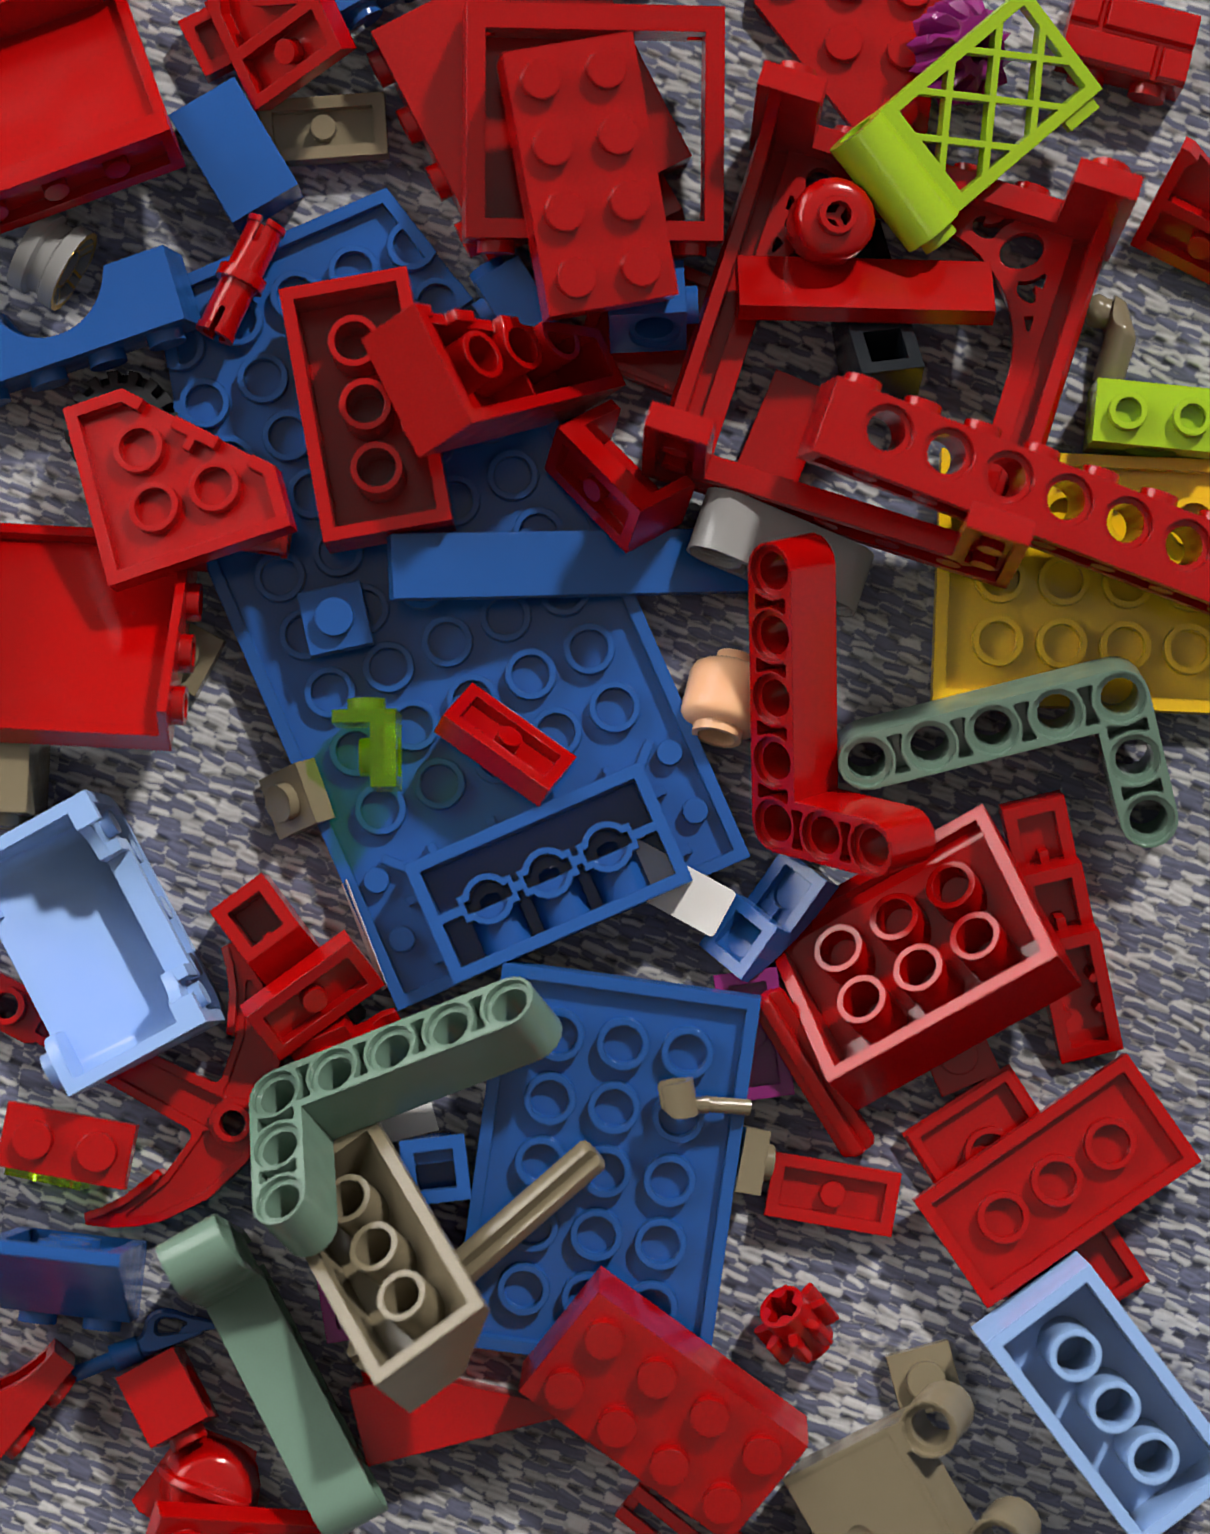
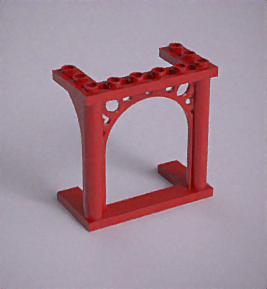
[641,60,1145,589]

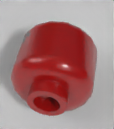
[786,177,876,267]

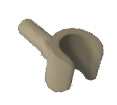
[658,1077,752,1120]

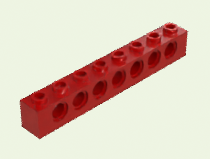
[796,372,1210,616]

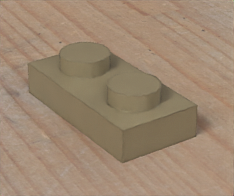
[259,91,390,167]

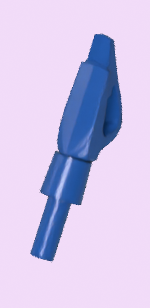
[72,1308,216,1382]

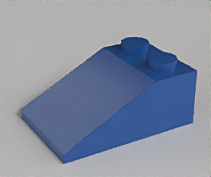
[0,1226,148,1332]

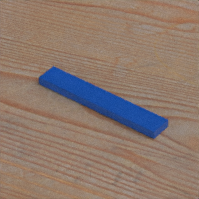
[386,529,748,602]

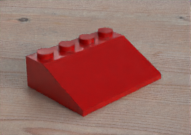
[774,804,1082,1111]

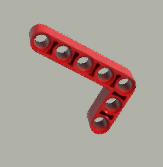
[748,532,936,877]

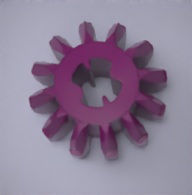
[906,0,1011,107]

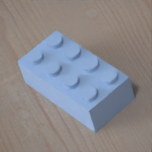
[971,1249,1210,1534]

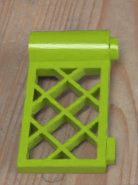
[829,0,1103,254]

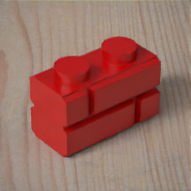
[1054,0,1201,106]

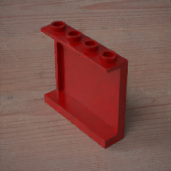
[0,0,186,234]
[366,0,692,262]
[0,523,208,751]

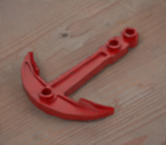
[0,942,284,1228]

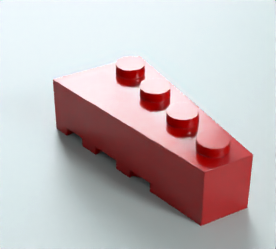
[361,303,626,458]

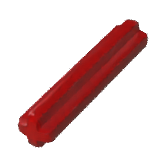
[758,987,875,1158]

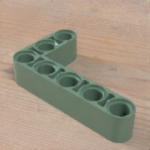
[837,656,1178,848]
[249,977,563,1258]
[155,1213,388,1534]

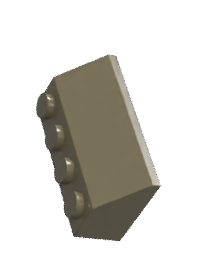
[305,1122,490,1413]

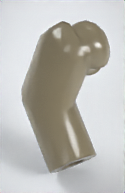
[1085,294,1136,381]

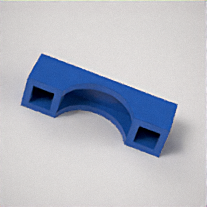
[0,245,201,407]

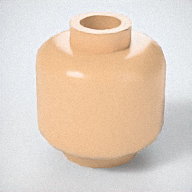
[681,648,751,748]

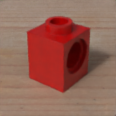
[115,1347,219,1453]

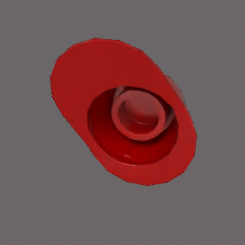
[131,1429,261,1518]

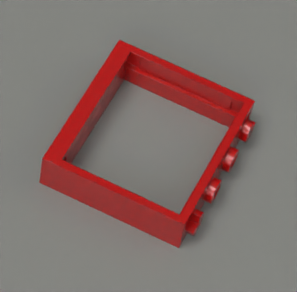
[462,1,725,258]

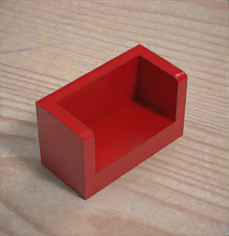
[544,400,696,553]

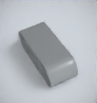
[686,487,874,617]

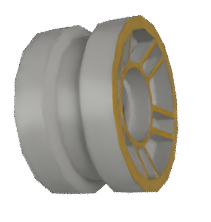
[7,213,97,311]

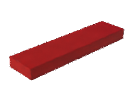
[735,255,996,326]

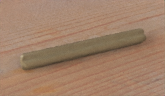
[347,1140,605,1373]

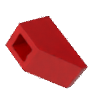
[209,873,321,986]

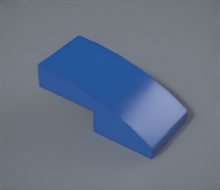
[699,854,839,982]

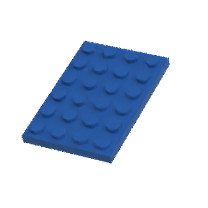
[465,960,761,1355]

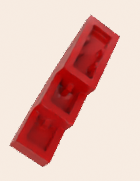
[997,790,1124,1064]

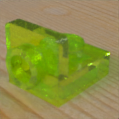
[331,697,402,792]

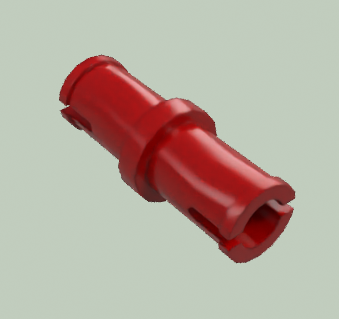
[195,213,286,345]

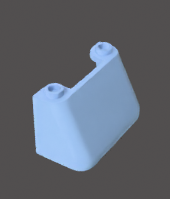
[0,790,227,1097]

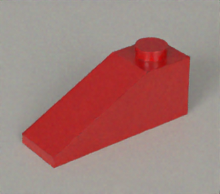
[349,1370,555,1467]

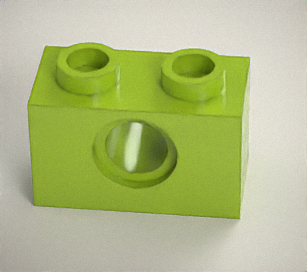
[1083,377,1210,459]

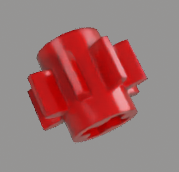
[754,1283,839,1366]

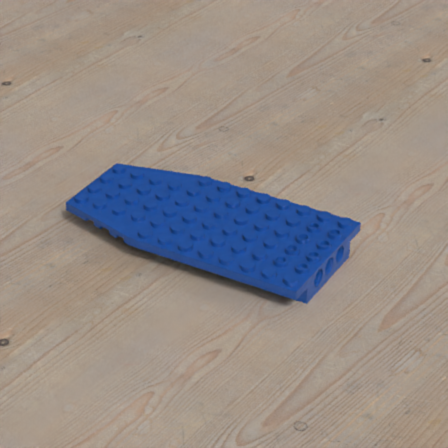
[164,188,751,1011]

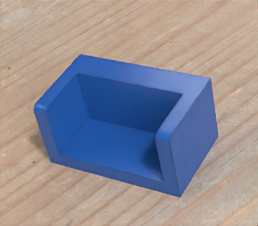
[169,77,304,235]

